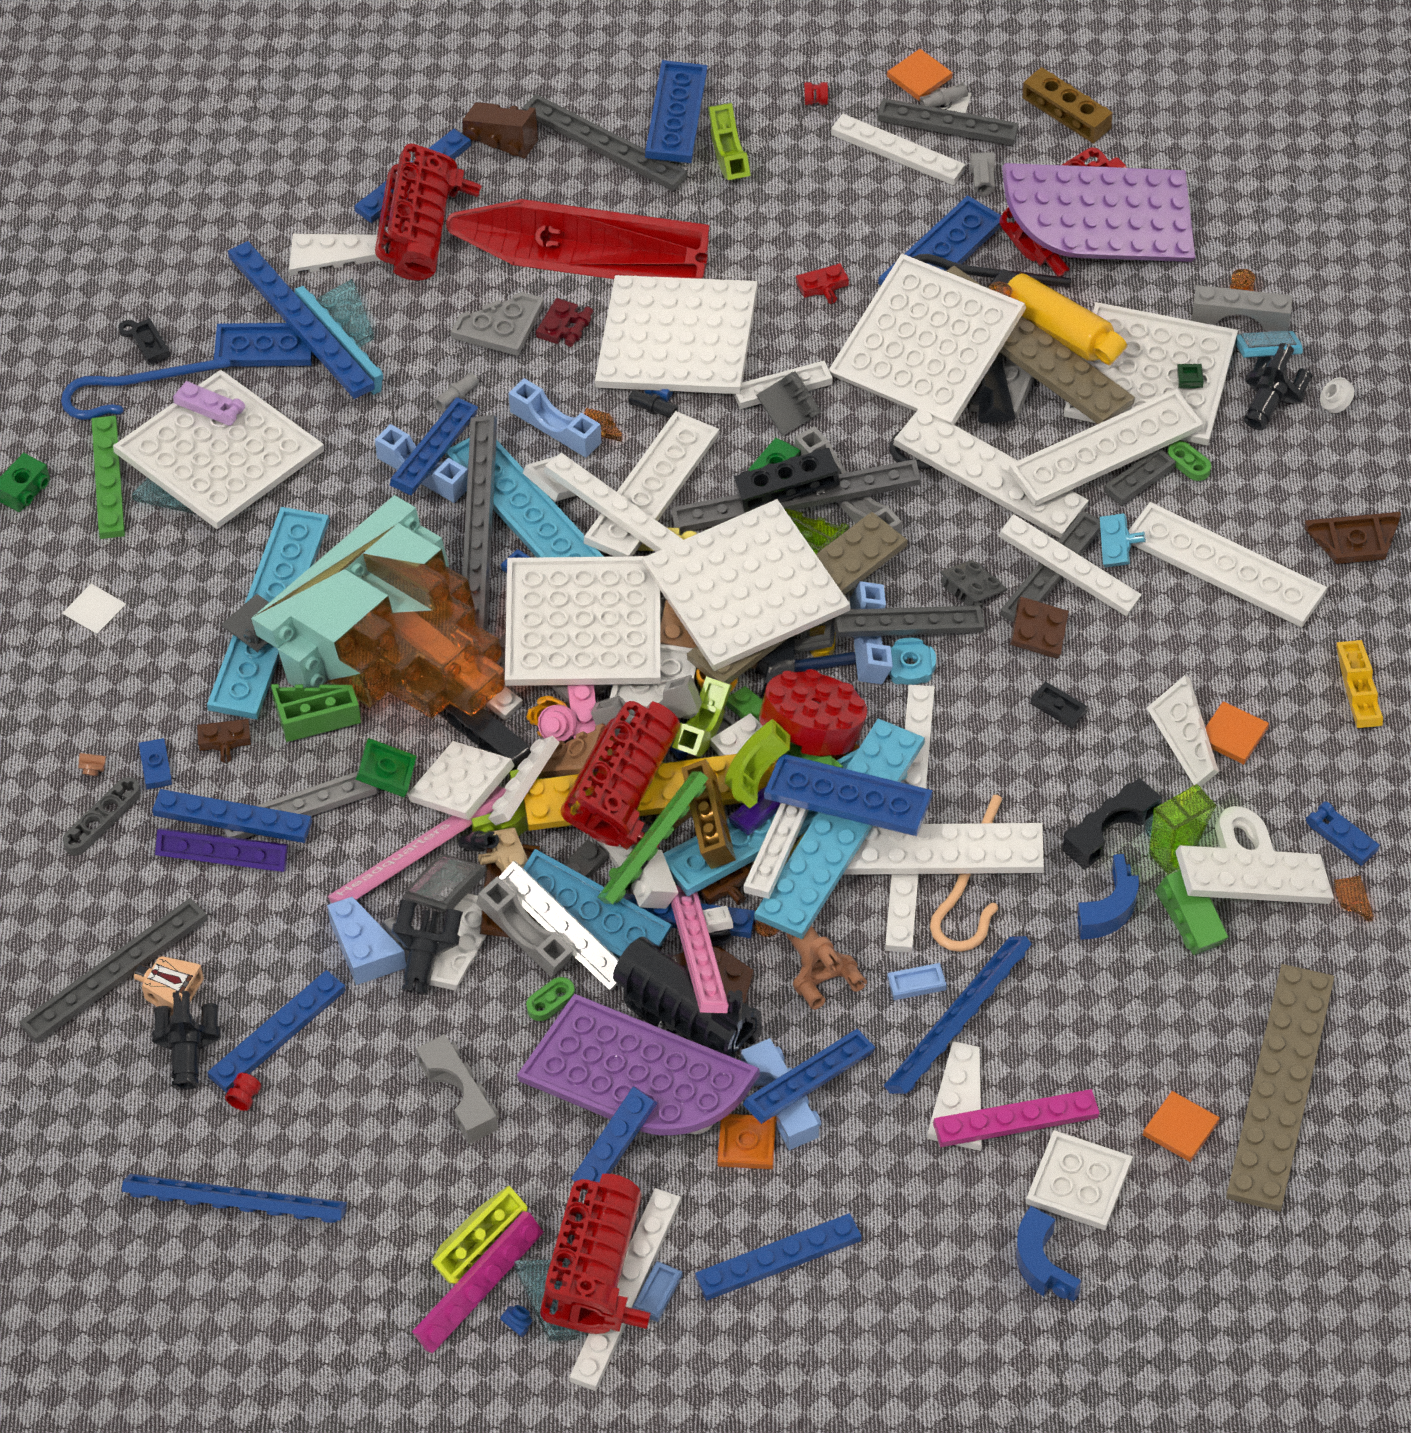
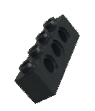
[734,447,840,513]

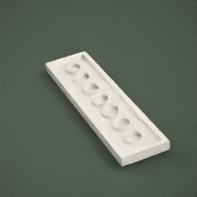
[1008,389,1203,506]
[893,407,1089,538]
[584,411,719,557]
[1129,502,1327,627]
[843,823,1044,875]

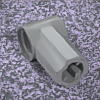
[970,152,995,196]

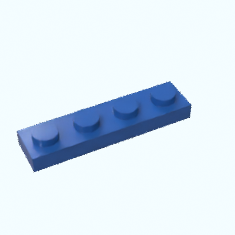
[571,1086,658,1183]

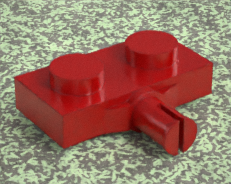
[796,263,849,304]

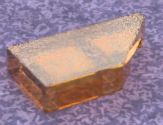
[584,408,623,442]
[1334,876,1374,922]

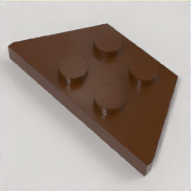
[1304,512,1401,564]
[673,946,753,1004]

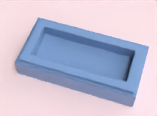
[632,1261,683,1322]

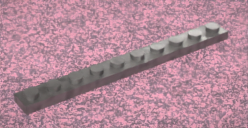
[459,415,497,637]
[671,459,921,533]

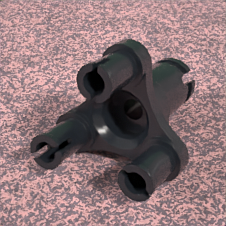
[1244,343,1313,430]
[391,900,463,995]
[152,990,221,1090]

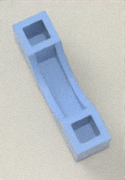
[508,378,602,458]
[375,424,468,503]
[850,581,893,684]
[741,1038,821,1150]

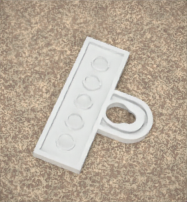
[1175,806,1334,904]

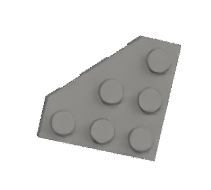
[450,292,544,356]

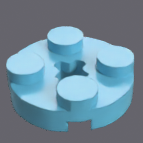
[889,637,936,685]

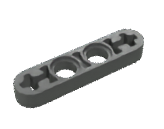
[63,777,141,856]

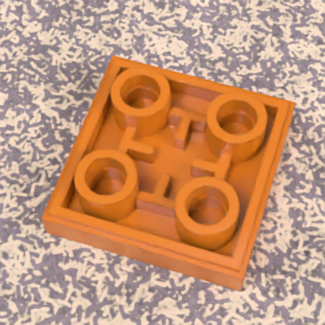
[887,49,953,101]
[1205,701,1269,764]
[1143,1091,1220,1162]

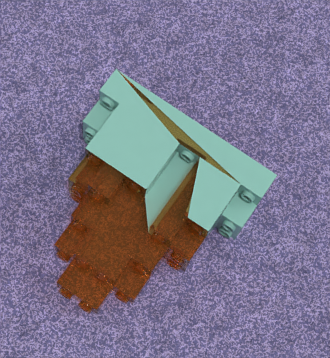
[251,495,505,719]

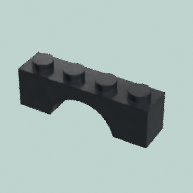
[1062,778,1162,870]

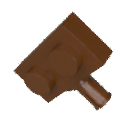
[197,719,251,763]
[697,866,750,905]

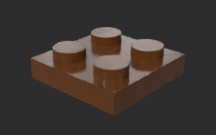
[1009,597,1069,659]

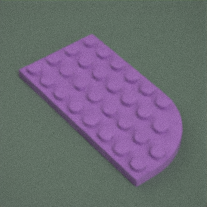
[1002,163,1195,262]
[517,994,760,1135]

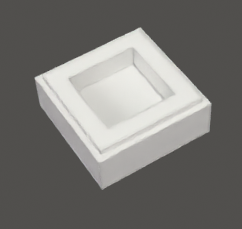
[703,906,733,933]

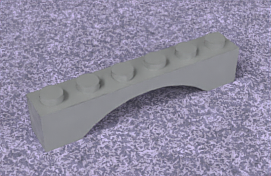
[795,426,902,535]

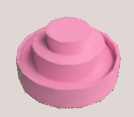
[538,704,577,741]

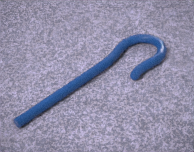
[61,357,231,420]

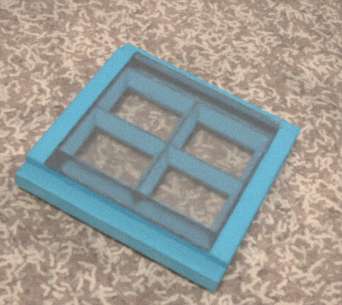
[1235,330,1303,358]

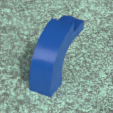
[1077,854,1139,940]
[1016,1206,1081,1302]

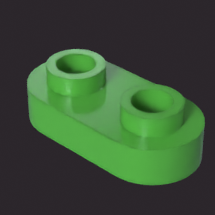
[1168,441,1211,481]
[526,977,575,1021]

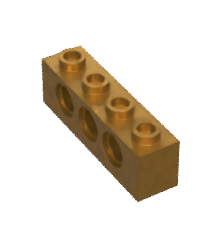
[1022,67,1113,144]
[681,759,736,869]

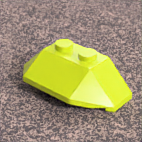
[431,1186,528,1284]

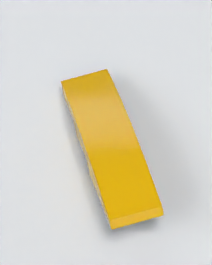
[1336,640,1383,728]

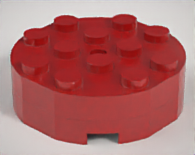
[759,669,867,756]

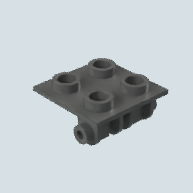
[756,371,822,436]
[940,560,1008,609]
[221,594,277,653]

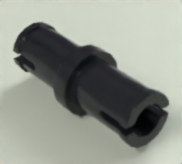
[628,389,679,418]
[458,831,499,852]

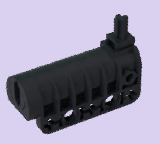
[613,936,762,1058]

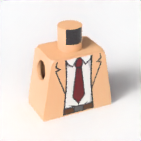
[134,956,204,1015]

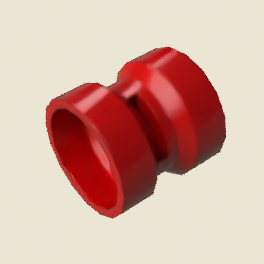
[804,82,828,105]
[225,1073,261,1111]

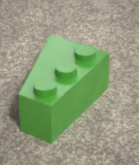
[271,684,361,742]
[1154,870,1228,955]

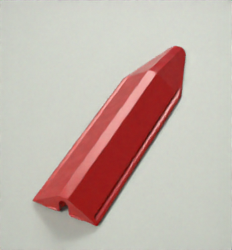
[446,199,709,279]

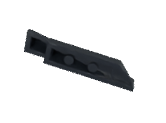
[970,352,1016,424]
[755,635,795,697]

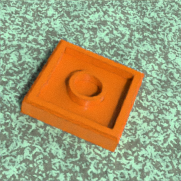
[717,1114,776,1169]

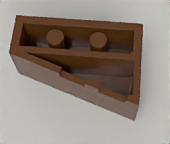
[462,102,538,159]

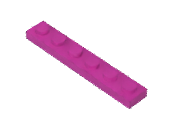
[933,1089,1100,1147]
[412,1211,544,1354]

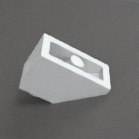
[631,850,679,909]

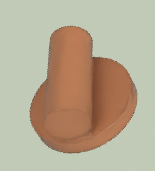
[78,753,106,776]

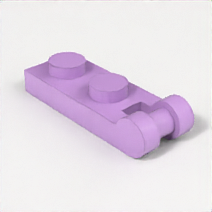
[173,381,245,425]

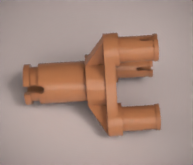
[786,925,867,1010]

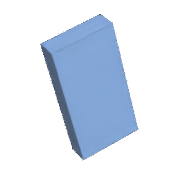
[887,963,946,1000]

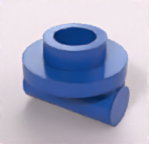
[500,1305,532,1337]

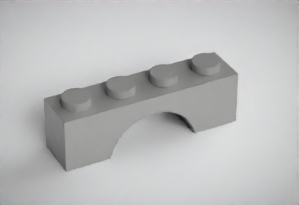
[1192,285,1293,332]
[591,675,702,736]
[476,876,573,978]
[416,1034,499,1144]

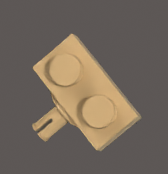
[478,827,528,873]

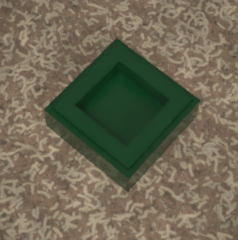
[1177,364,1204,388]

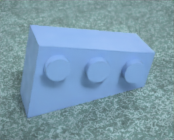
[327,897,406,985]

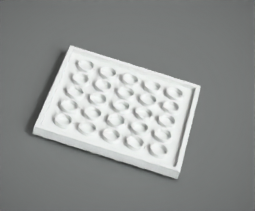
[829,253,1026,425]
[595,275,758,394]
[1063,302,1238,445]
[113,370,324,529]
[642,499,850,671]
[505,556,661,686]

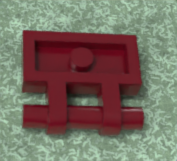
[536,298,593,347]

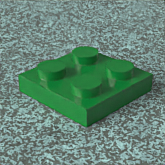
[355,738,417,798]

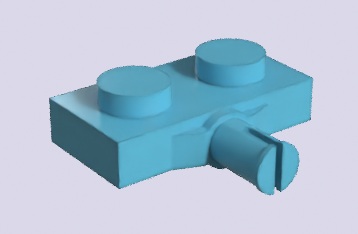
[1100,514,1146,568]

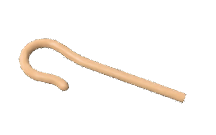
[930,795,1002,952]

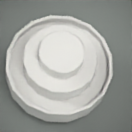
[1320,377,1354,413]

